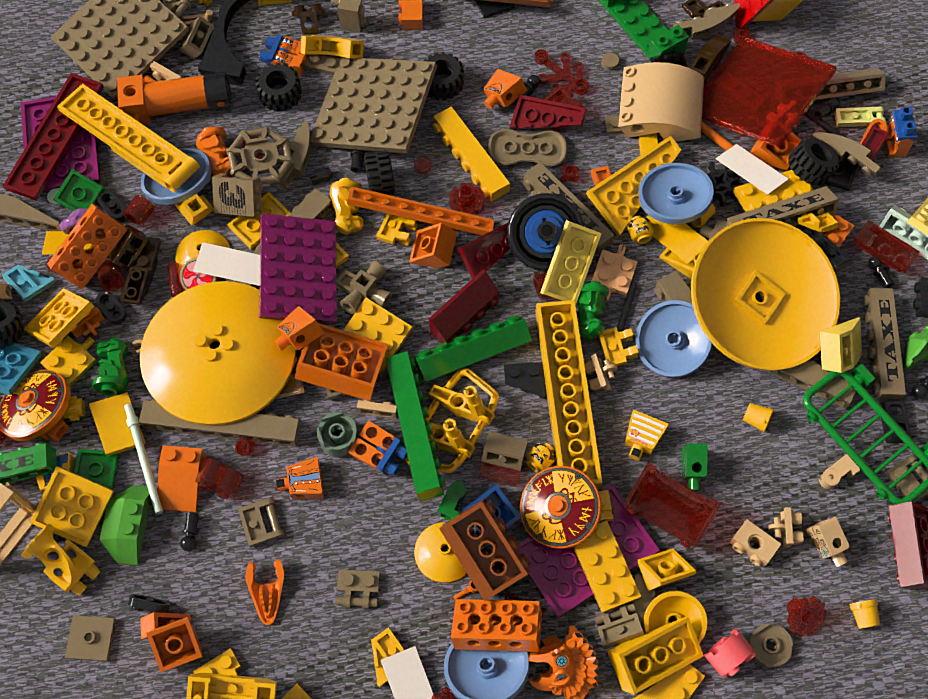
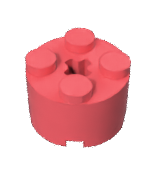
[704,628,756,678]

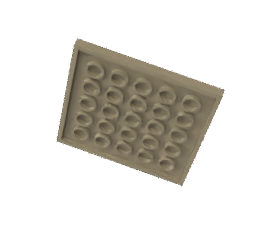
[50,0,190,101]
[311,57,437,153]

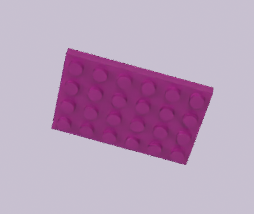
[21,96,101,193]
[259,213,337,325]
[517,484,660,619]

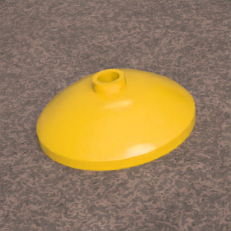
[175,230,230,270]
[414,522,467,583]
[644,591,707,644]

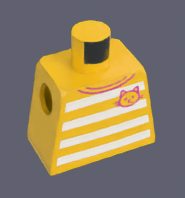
[625,410,668,461]

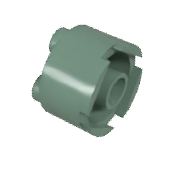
[317,412,359,457]

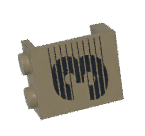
[212,173,264,217]

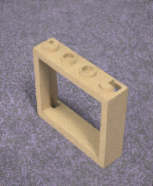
[0,482,37,566]

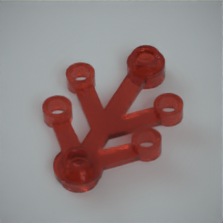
[534,49,589,95]

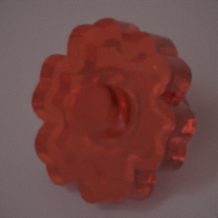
[449,183,485,215]
[787,596,827,637]

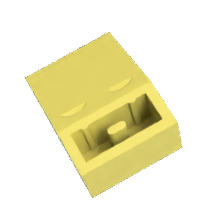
[820,317,862,373]

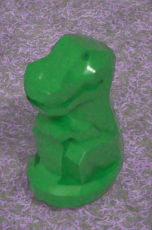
[577,281,609,340]
[92,337,129,396]

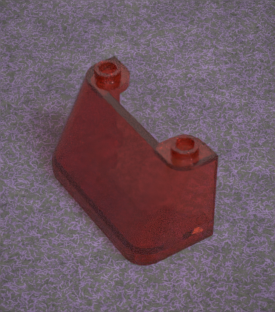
[623,462,721,549]

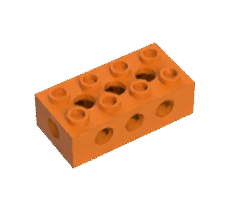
[47,203,128,290]
[451,599,542,652]

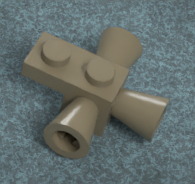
[336,262,392,314]

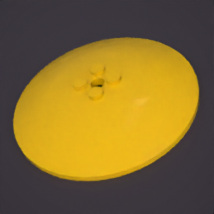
[691,218,840,371]
[140,281,296,426]

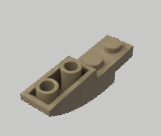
[673,3,740,39]
[279,121,311,190]
[813,132,881,177]

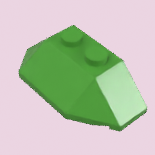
[902,326,928,372]
[99,485,151,566]

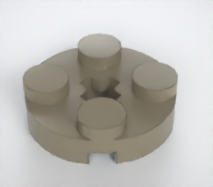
[749,624,793,668]

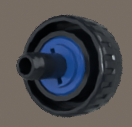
[507,193,584,271]

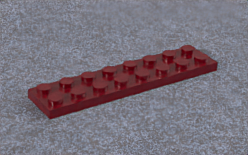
[2,73,104,201]

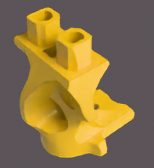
[21,524,100,595]

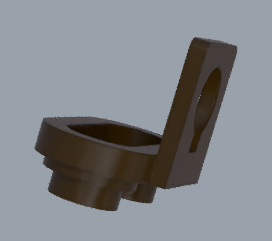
[291,4,325,34]

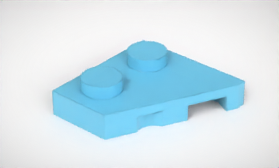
[2,265,56,303]

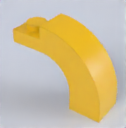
[301,35,364,58]

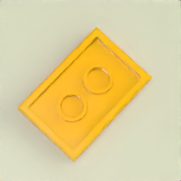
[227,192,291,250]
[89,392,146,457]

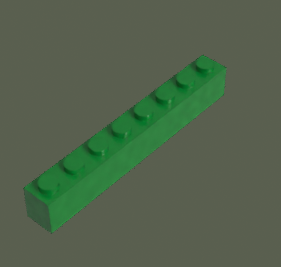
[385,351,446,502]

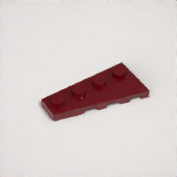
[509,95,587,130]
[457,222,510,279]

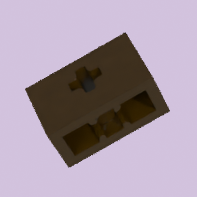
[108,224,149,270]

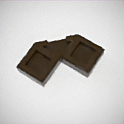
[681,0,724,18]

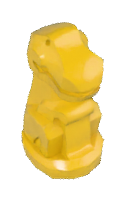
[330,178,364,235]

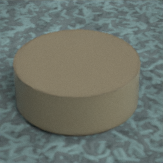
[601,53,619,70]

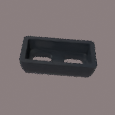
[879,400,912,444]

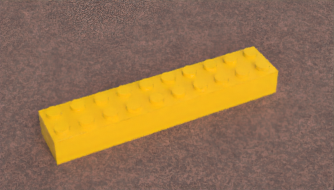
[535,300,602,490]

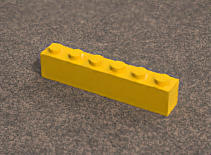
[433,106,510,202]

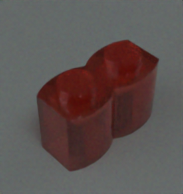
[195,458,244,500]

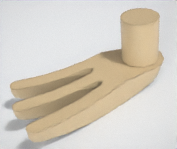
[182,9,213,28]

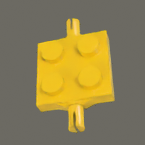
[40,336,96,387]

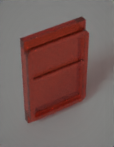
[853,220,920,272]

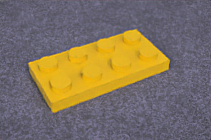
[733,170,813,212]
[573,521,641,613]

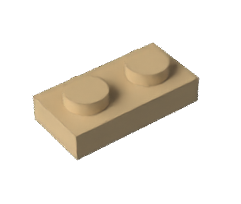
[150,61,182,81]
[357,400,398,419]

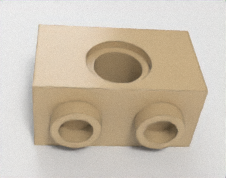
[730,519,781,567]

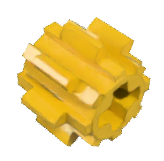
[63,396,86,421]

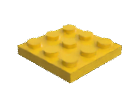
[23,288,94,348]
[343,298,413,375]
[30,466,114,547]

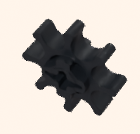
[706,162,740,206]

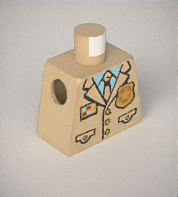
[805,516,849,567]

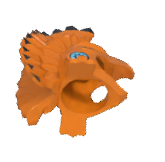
[529,626,599,699]

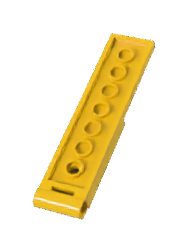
[57,84,200,192]

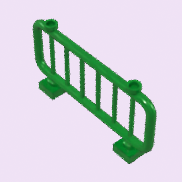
[803,364,928,505]

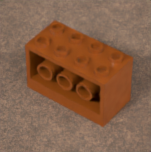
[439,498,530,601]

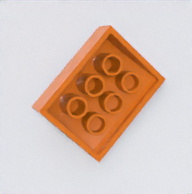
[295,323,388,401]

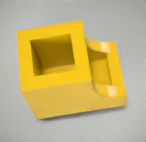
[175,194,214,226]

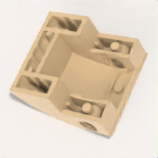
[618,62,704,142]

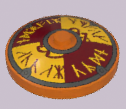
[0,370,70,441]
[520,466,602,549]

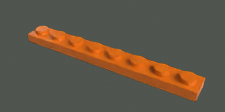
[347,186,494,235]

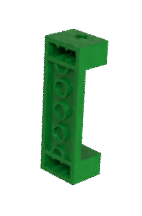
[598,0,689,59]

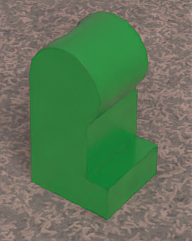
[437,481,466,520]

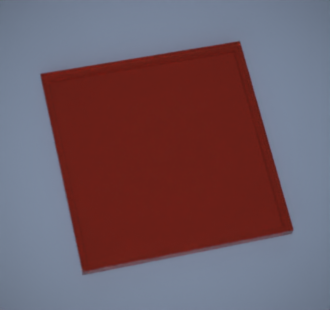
[702,36,837,148]

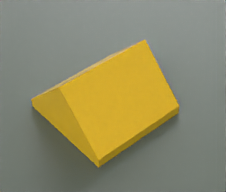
[638,549,696,591]

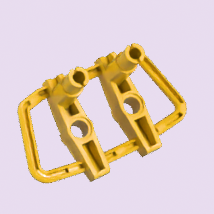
[405,368,499,473]

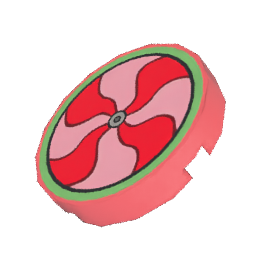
[180,258,217,290]

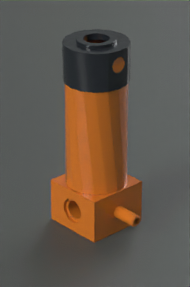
[117,72,232,125]

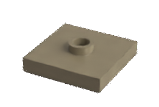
[65,615,116,662]

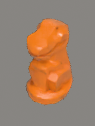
[196,127,238,177]

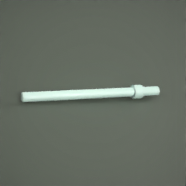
[124,403,163,514]

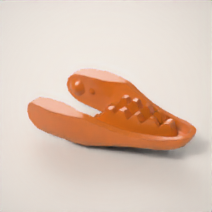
[245,559,284,625]

